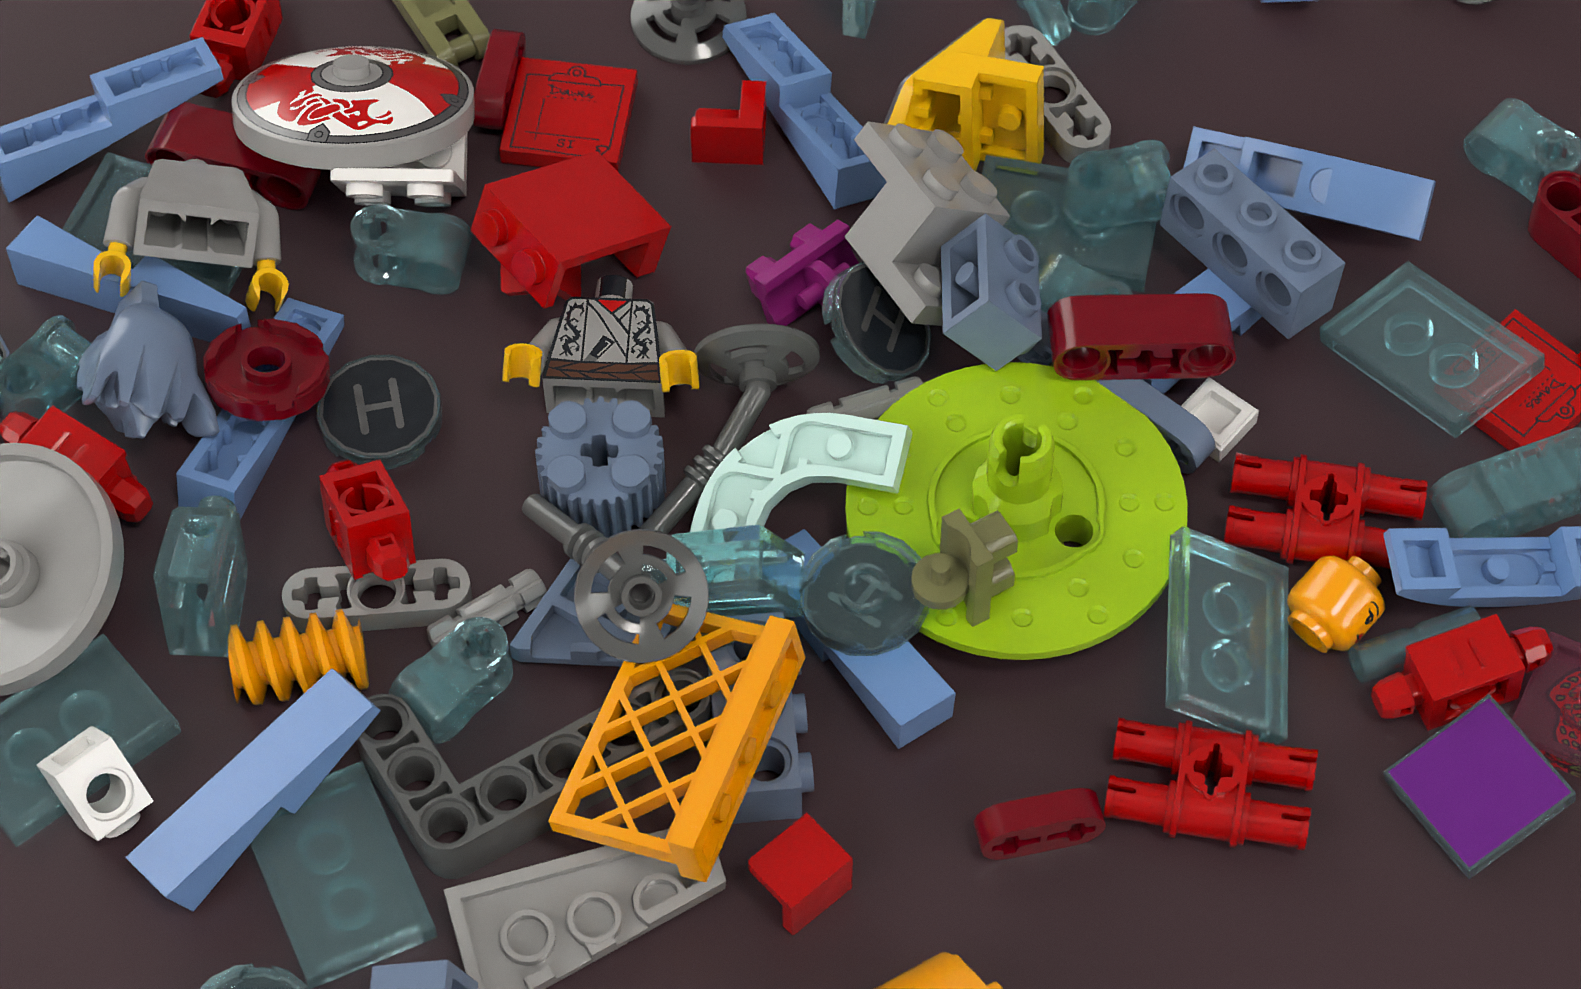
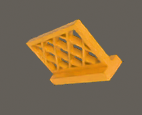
[548,604,806,883]

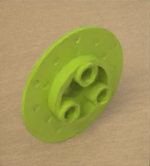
[845,362,1188,660]

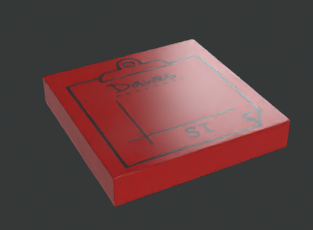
[499,57,638,173]
[1434,309,1581,468]

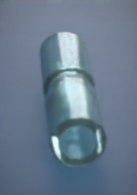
[1348,605,1481,683]

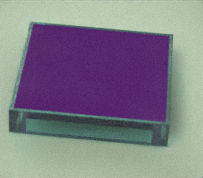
[1383,694,1576,879]

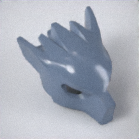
[77,281,220,439]

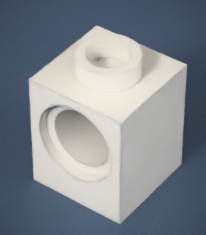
[36,726,153,841]

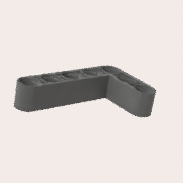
[356,668,712,879]

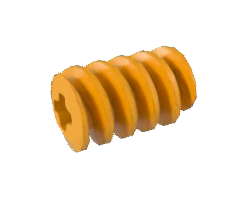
[228,609,369,706]

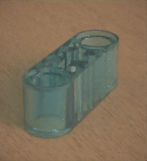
[1428,427,1581,538]

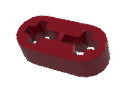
[473,29,526,131]
[973,788,1106,860]

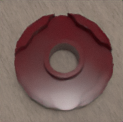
[203,319,330,421]

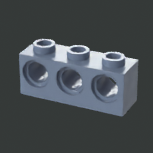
[1159,148,1345,339]
[705,612,814,824]

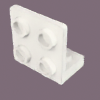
[330,133,467,207]

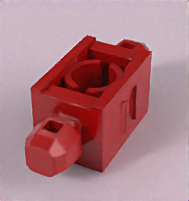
[189,0,283,98]
[0,405,153,522]
[319,459,416,581]
[1371,614,1554,731]

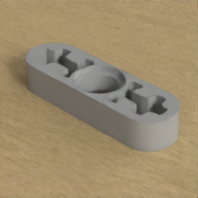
[1005,25,1111,166]
[282,559,473,633]

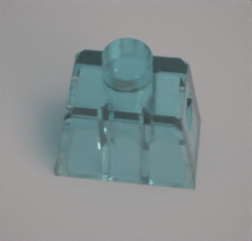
[153,495,248,657]
[642,525,804,617]

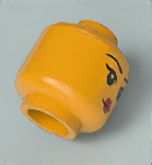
[1287,556,1385,653]

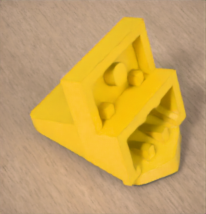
[884,18,1044,172]

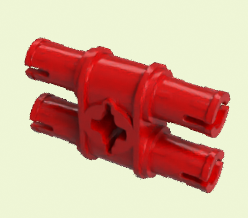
[1223,452,1428,569]
[1103,717,1318,851]

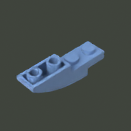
[1184,126,1436,241]

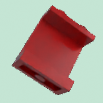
[470,151,672,309]

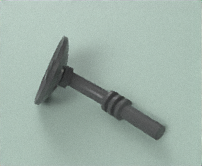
[631,0,747,65]
[639,324,820,534]
[522,493,709,663]

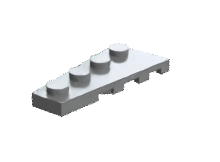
[444,828,726,989]

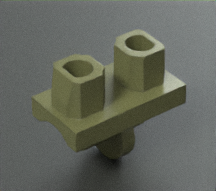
[911,508,1018,627]

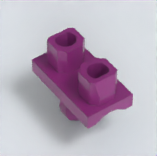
[745,220,860,326]

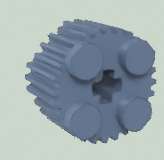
[535,397,667,538]

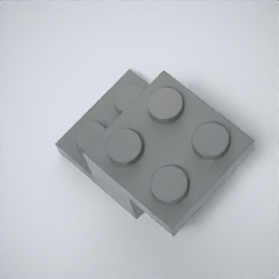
[845,121,1010,326]

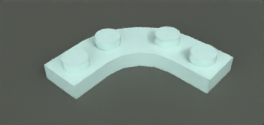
[680,413,913,594]

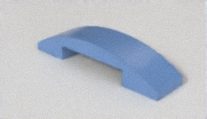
[1383,526,1581,607]

